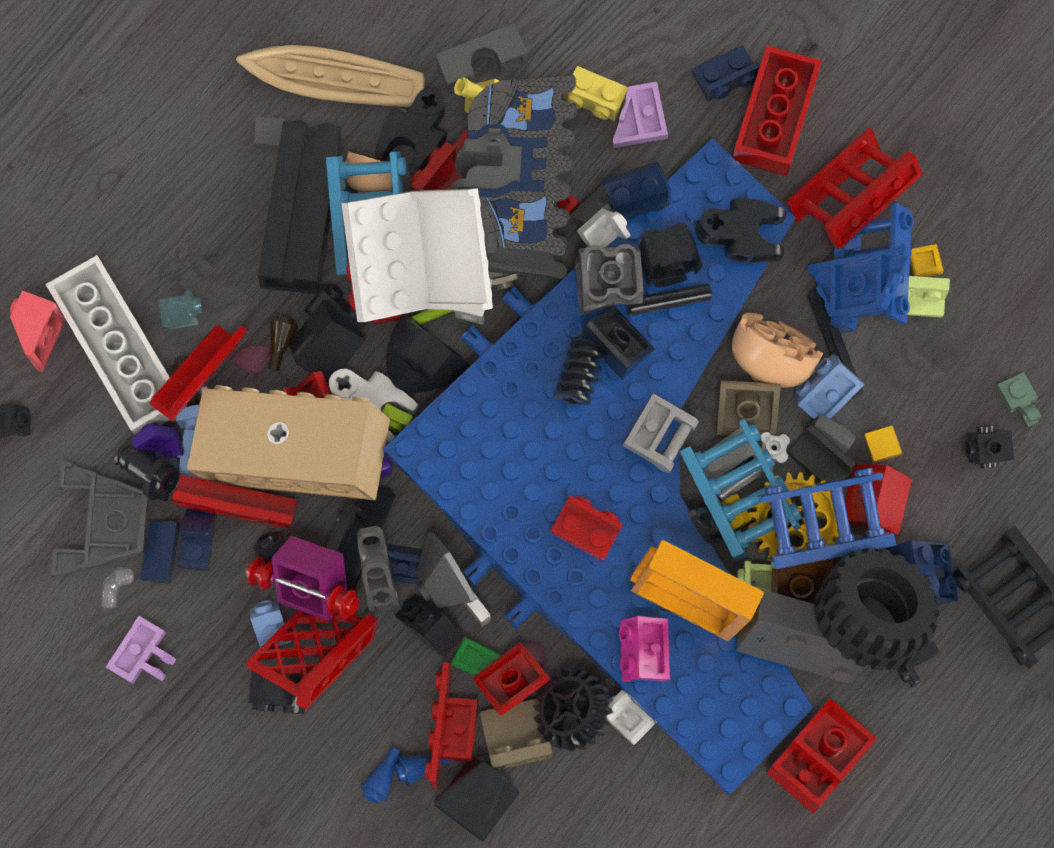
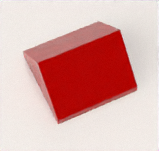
[845,464,912,537]
[472,642,550,717]

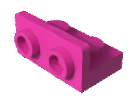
[619,616,670,682]

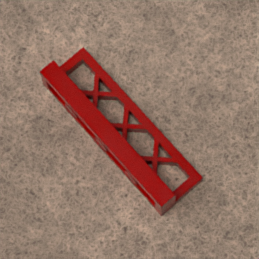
[149,324,248,422]
[172,475,297,530]

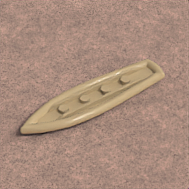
[236,45,425,107]

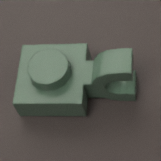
[996,372,1041,428]

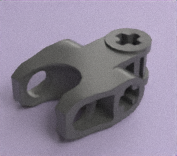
[356,526,400,613]

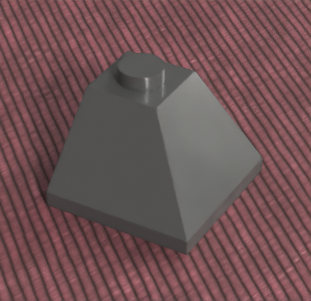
[415,531,477,608]

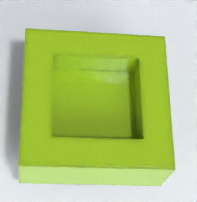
[382,404,414,433]

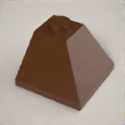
[771,559,834,604]

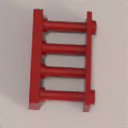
[786,128,923,250]

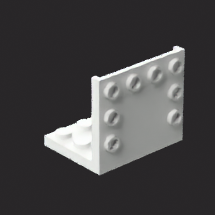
[341,188,493,322]

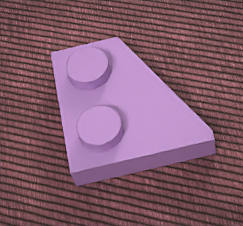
[612,82,668,148]

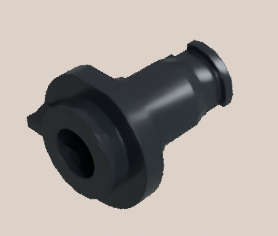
[114,443,180,502]

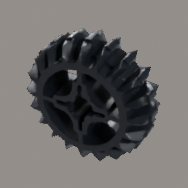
[533,668,614,751]

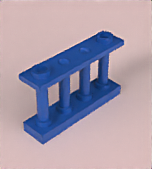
[830,203,914,333]
[758,468,896,569]

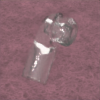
[102,567,134,609]

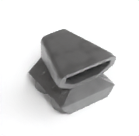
[575,244,644,315]

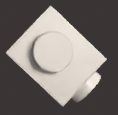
[577,208,630,248]
[606,690,655,745]

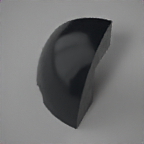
[386,314,469,393]

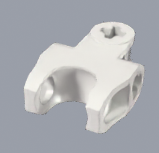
[329,369,418,446]

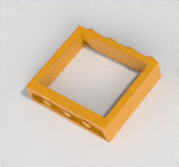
[630,540,764,641]

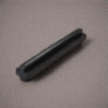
[808,290,863,399]

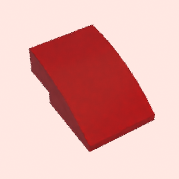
[766,698,877,814]

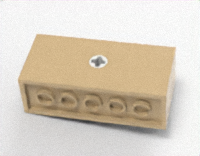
[187,385,390,500]

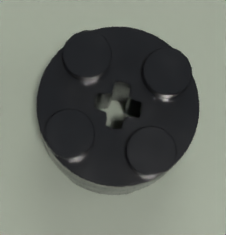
[637,223,703,287]
[248,670,310,714]

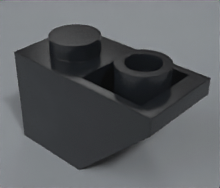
[395,594,464,658]

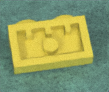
[563,66,628,121]

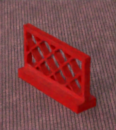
[246,610,378,710]

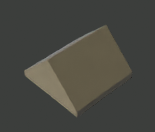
[716,381,781,436]

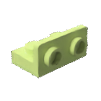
[907,276,950,318]

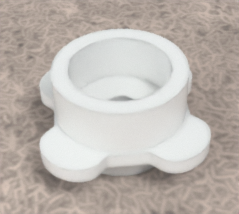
[761,432,790,463]

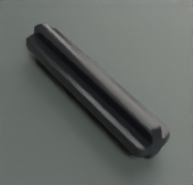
[626,284,712,316]

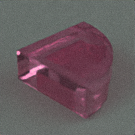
[231,346,272,377]

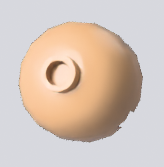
[345,152,393,193]

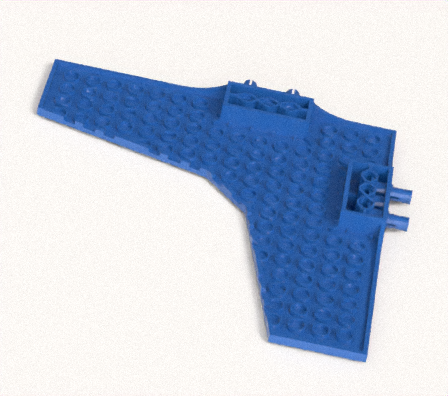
[383,138,813,796]

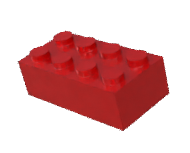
[733,45,822,177]

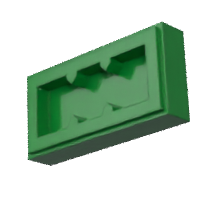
[451,637,502,676]

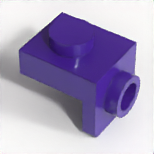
[132,423,184,459]

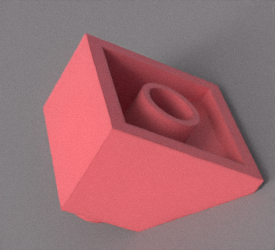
[10,290,66,372]

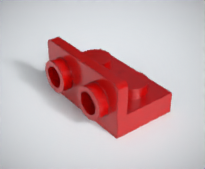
[550,496,623,562]

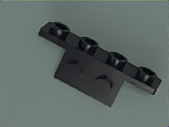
[324,487,396,591]

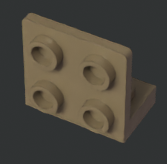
[480,699,553,771]

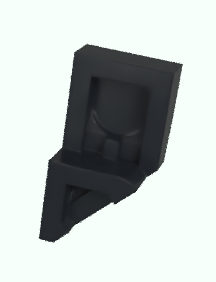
[688,507,724,543]

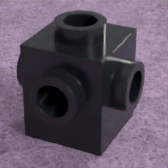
[964,425,1014,469]

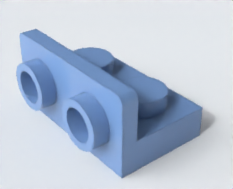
[793,354,864,419]

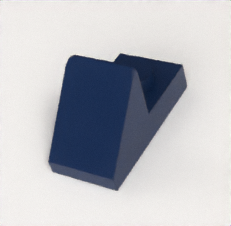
[177,509,217,571]

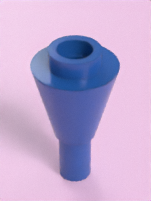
[360,747,402,804]
[394,755,452,786]

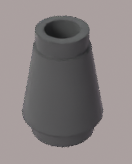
[811,414,856,453]

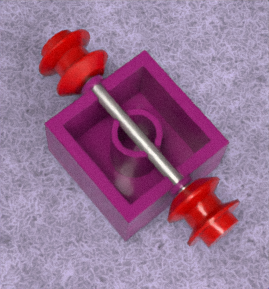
[246,536,359,621]

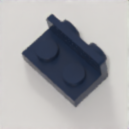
[692,45,760,102]
[603,162,671,220]

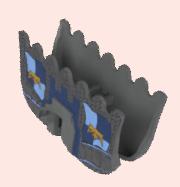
[450,75,577,280]

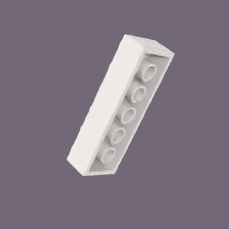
[46,255,187,436]

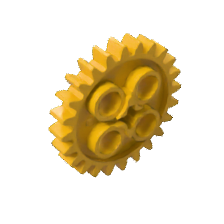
[748,472,839,561]

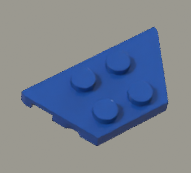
[807,245,912,320]

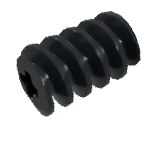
[553,339,605,406]

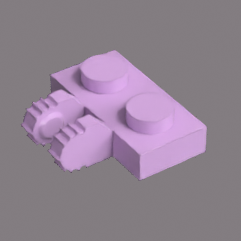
[106,616,176,684]

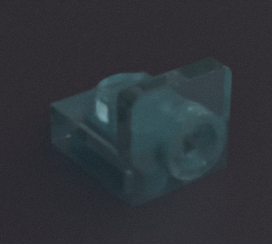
[159,289,202,330]

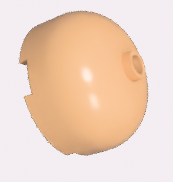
[732,313,823,388]

